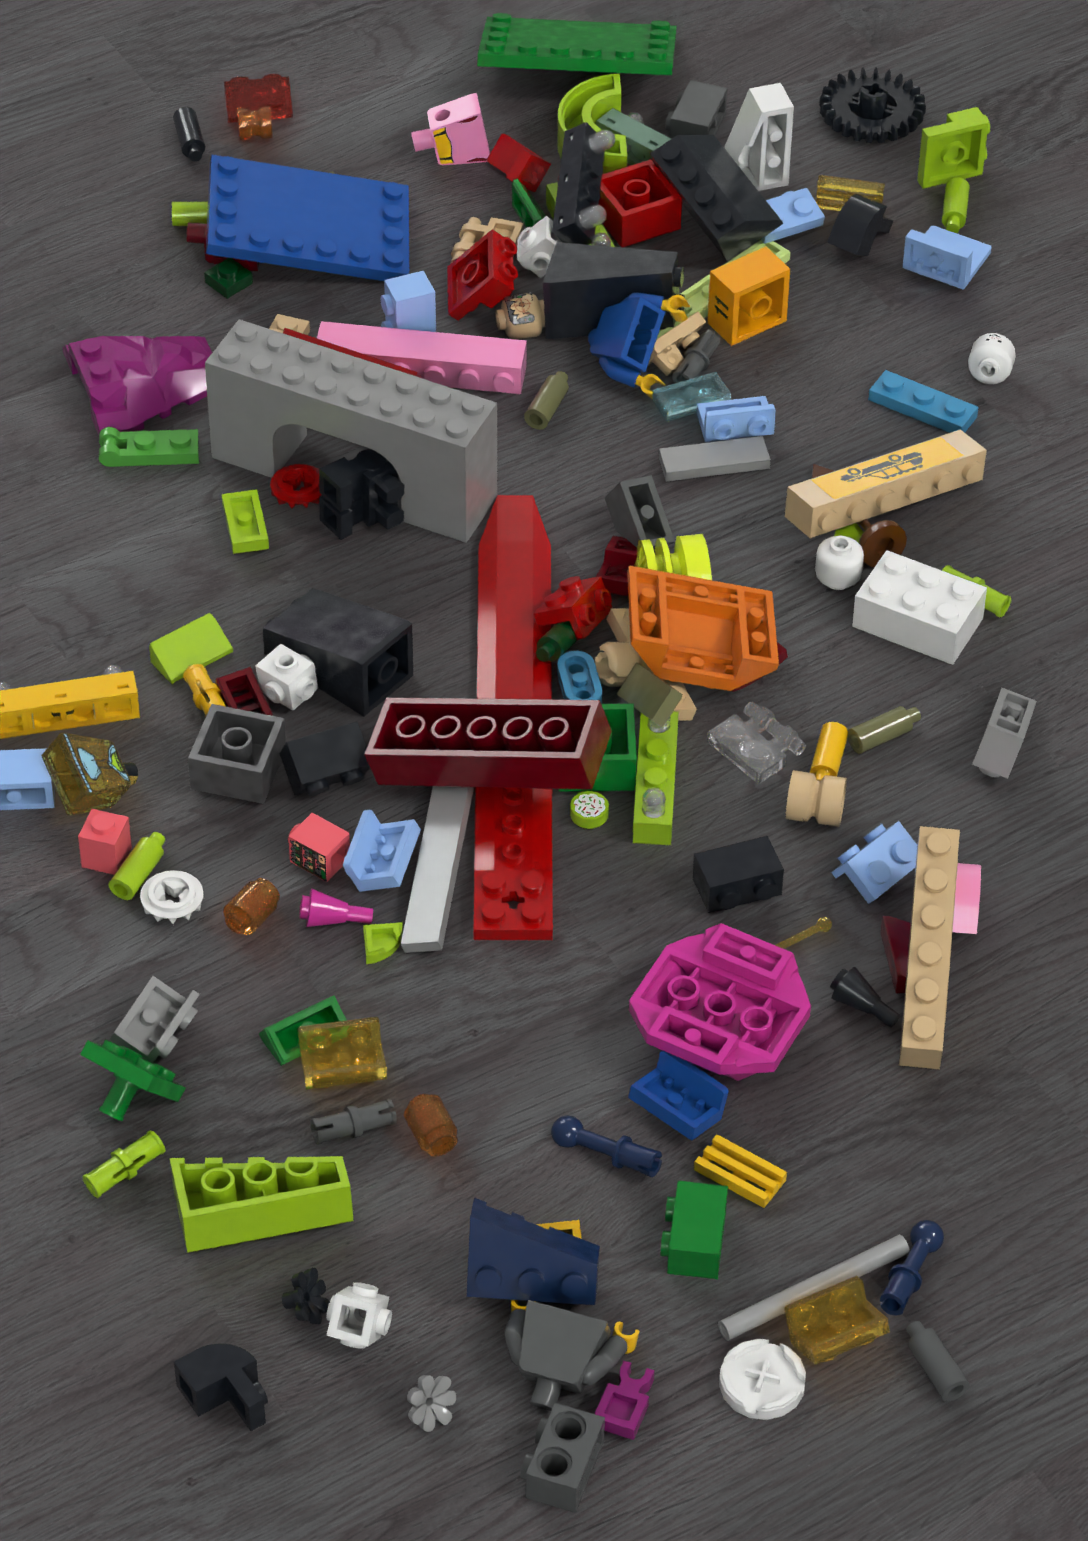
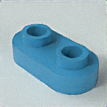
[557,651,602,704]

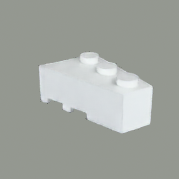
[724,83,794,191]

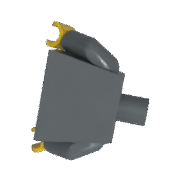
[504,1300,640,1411]

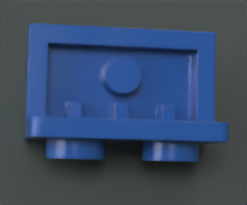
[628,1050,729,1141]

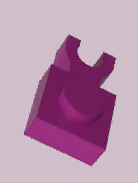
[595,1360,655,1440]

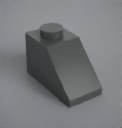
[604,475,675,548]

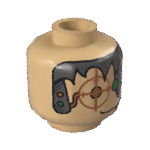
[495,293,545,340]

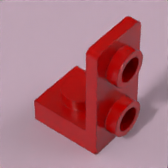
[487,133,551,192]

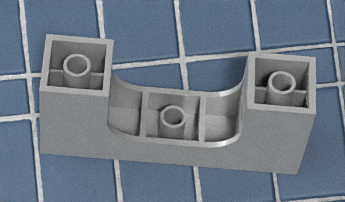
[205,319,497,543]

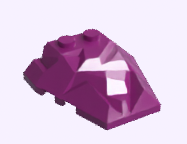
[62,336,212,435]

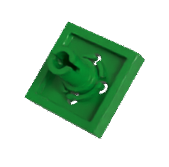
[80,1039,186,1121]

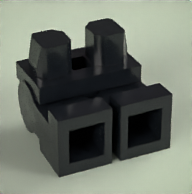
[319,449,405,540]

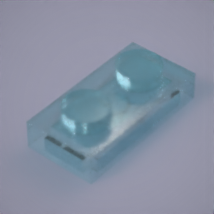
[652,372,731,422]

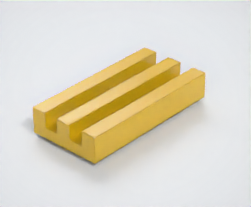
[694,1134,787,1208]

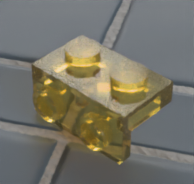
[298,1017,387,1090]
[784,1276,890,1365]

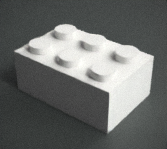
[852,550,987,665]

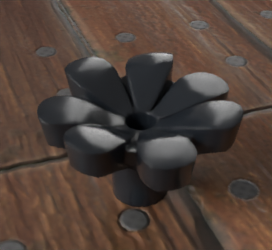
[282,1267,330,1324]

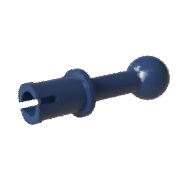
[551,1115,662,1177]
[880,1220,944,1316]

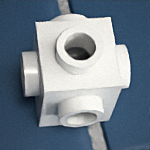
[517,216,563,278]
[255,644,318,710]
[326,1283,392,1348]

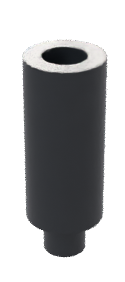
[173,107,205,162]

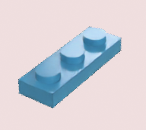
[868,370,978,433]

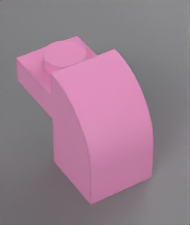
[952,863,981,934]

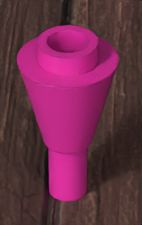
[299,888,373,927]

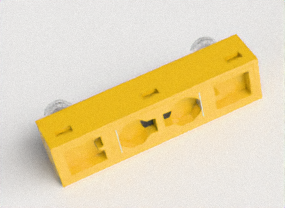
[0,665,140,739]

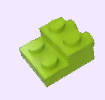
[917,107,990,189]

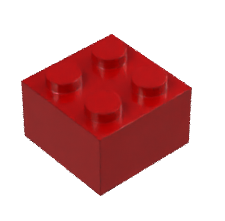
[597,159,682,248]

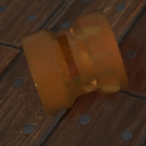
[237,105,273,141]

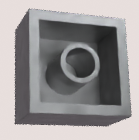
[188,704,286,804]

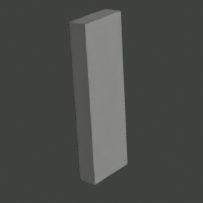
[659,436,771,482]

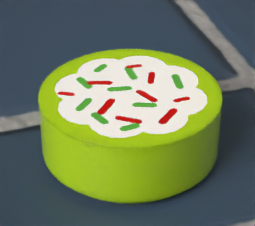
[570,791,609,829]

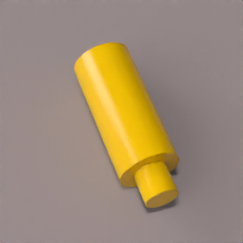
[810,722,848,781]

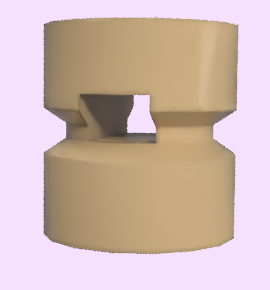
[786,770,847,827]

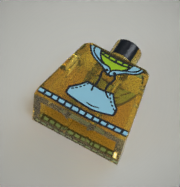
[41,733,138,815]

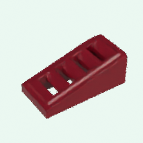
[215,666,273,716]

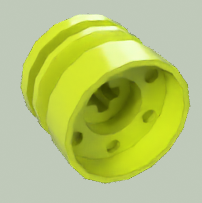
[635,534,712,580]

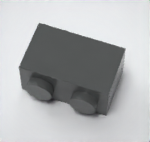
[666,80,728,139]

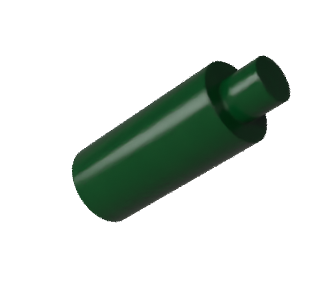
[536,621,577,662]

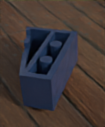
[467,1198,600,1305]

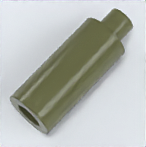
[524,371,569,430]
[848,706,921,754]

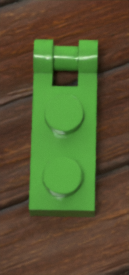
[99,427,199,467]

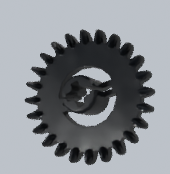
[819,67,926,143]

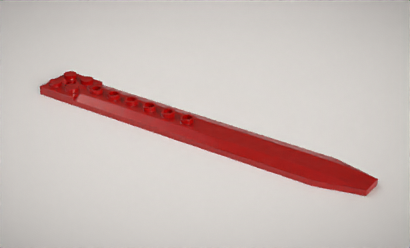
[474,495,553,940]

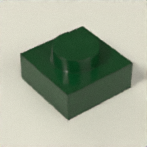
[204,258,253,299]

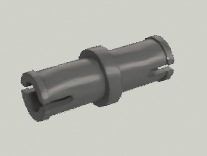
[310,1098,397,1145]

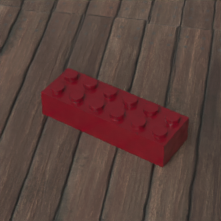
[364,698,612,789]

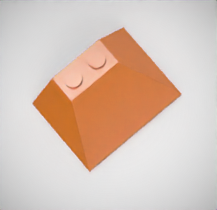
[627,566,779,691]

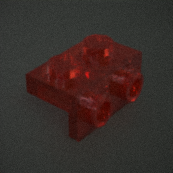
[224,74,293,123]

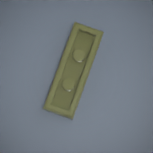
[617,663,683,727]

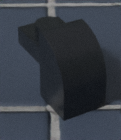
[827,194,893,256]
[174,1343,268,1431]

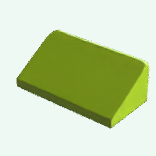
[149,613,233,684]

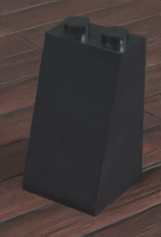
[543,242,685,339]
[263,588,413,717]

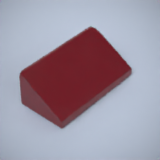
[881,916,911,994]

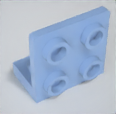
[903,226,992,290]

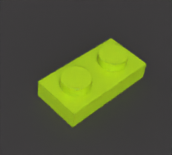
[222,489,269,554]

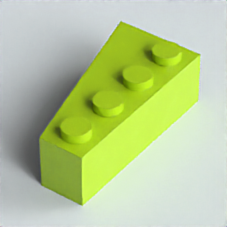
[169,1156,354,1253]

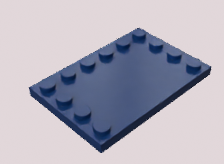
[206,155,409,281]

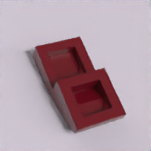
[596,536,637,596]

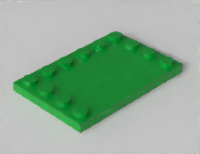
[477,13,677,75]

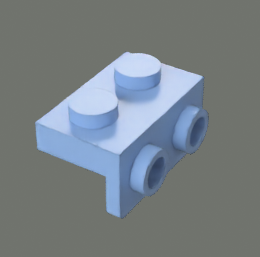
[761,188,825,244]
[697,396,776,442]
[343,810,421,892]
[831,821,917,904]

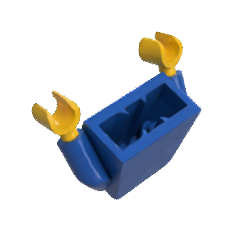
[588,292,690,399]

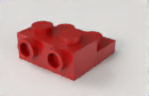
[447,229,518,321]

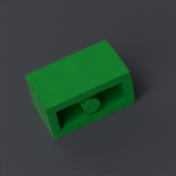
[660,1181,728,1279]

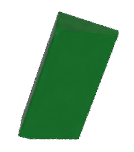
[512,179,546,228]
[259,995,352,1066]

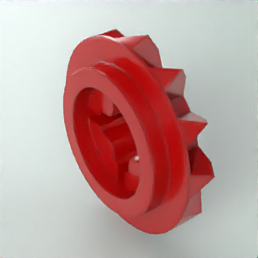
[270,464,322,509]

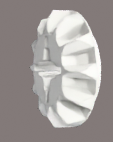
[140,870,204,924]

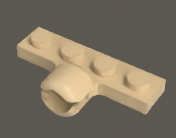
[595,608,697,721]

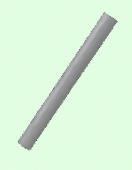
[718,1234,909,1341]

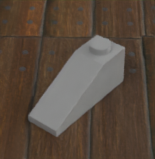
[972,688,1037,779]

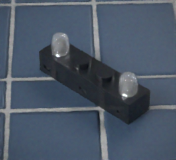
[552,122,615,245]

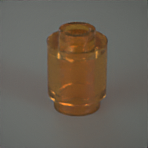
[223,878,280,935]
[404,1094,458,1157]

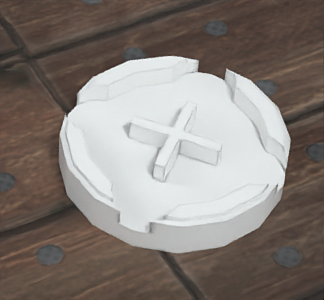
[719,1339,806,1420]

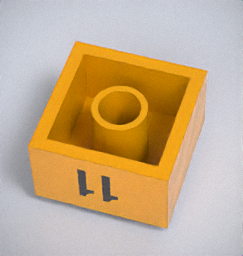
[708,246,790,346]

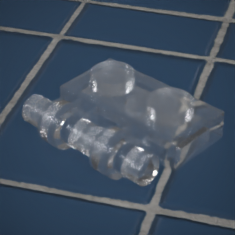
[707,701,806,784]

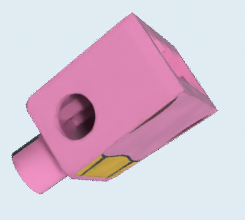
[411,93,490,166]

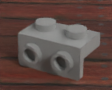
[109,976,200,1063]

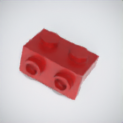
[533,576,612,640]

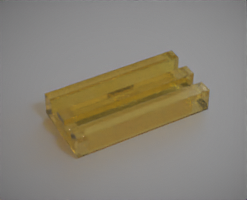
[816,175,885,211]

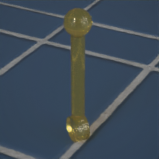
[775,917,832,949]

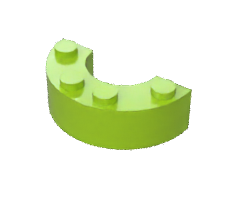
[557,74,627,174]

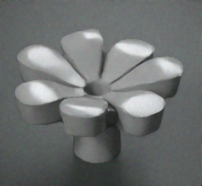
[407,1375,456,1432]

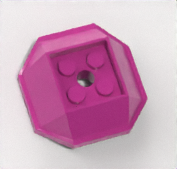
[629,923,811,1081]

